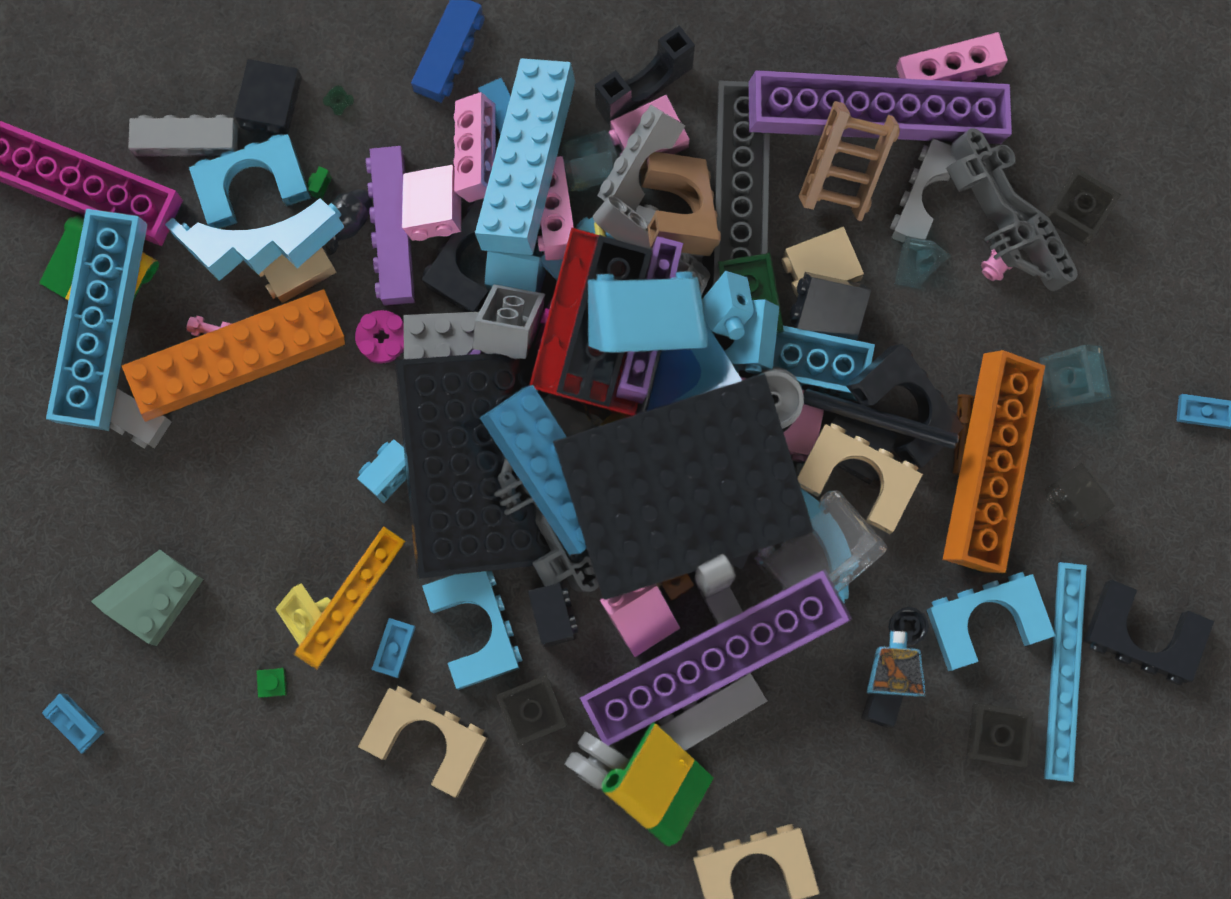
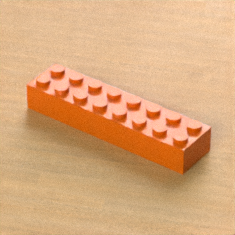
[122,289,345,422]
[943,350,1045,573]

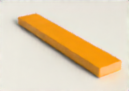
[294,526,406,670]

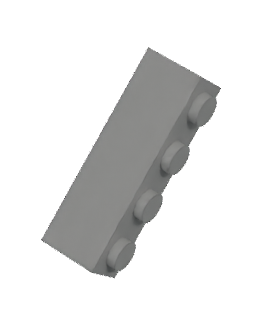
[128,115,238,156]
[109,389,171,449]
[658,673,767,750]

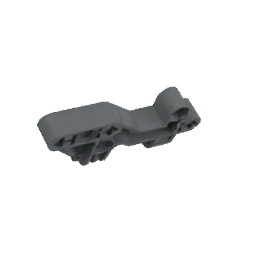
[946,128,1078,291]
[494,458,599,592]

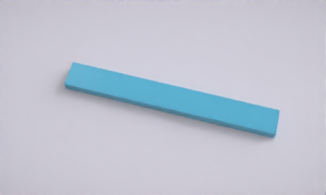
[1044,562,1087,782]

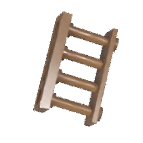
[799,101,900,221]

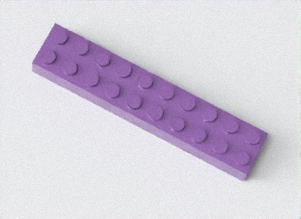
[749,71,1012,144]
[580,569,852,746]

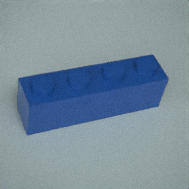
[411,0,485,103]

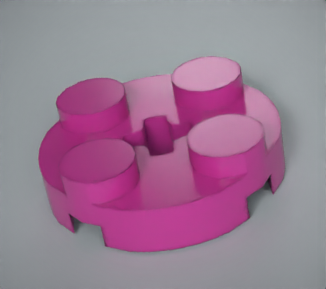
[355,310,404,363]

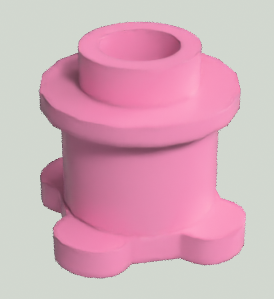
[981,250,1012,281]

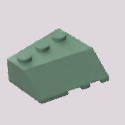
[91,550,204,646]

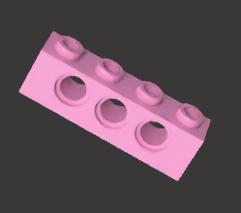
[896,32,1008,82]
[453,92,495,203]
[537,156,574,261]

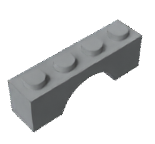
[597,105,685,211]
[890,139,956,249]

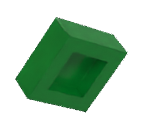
[308,166,332,200]
[257,668,287,698]

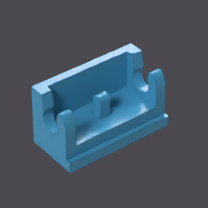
[42,693,104,754]

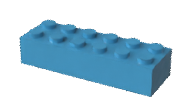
[480,385,587,555]

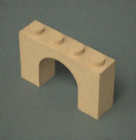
[797,424,923,534]
[358,686,488,798]
[693,824,819,899]

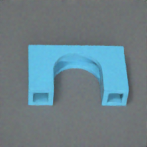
[189,134,311,229]
[724,299,779,374]
[422,571,523,690]
[927,572,1055,671]

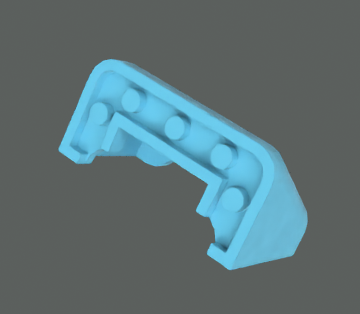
[588,272,708,352]

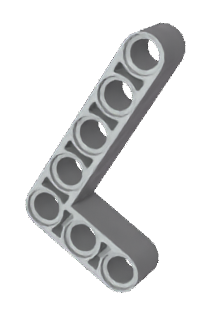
[593,195,710,296]
[694,554,743,626]

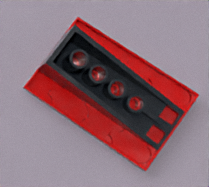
[529,227,652,415]

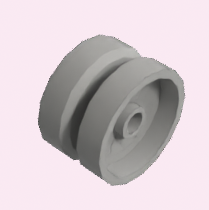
[751,366,804,429]
[565,731,630,790]

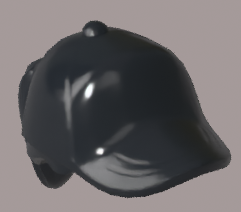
[325,189,372,255]

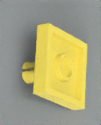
[276,583,331,645]

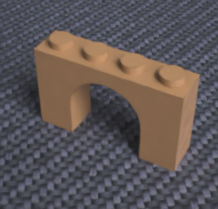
[640,152,721,256]

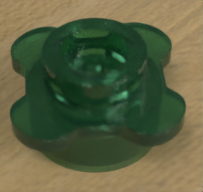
[323,85,354,116]

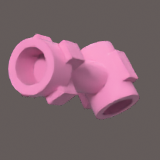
[187,316,231,337]

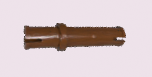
[952,394,975,475]

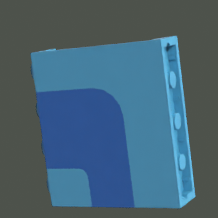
[647,321,742,411]

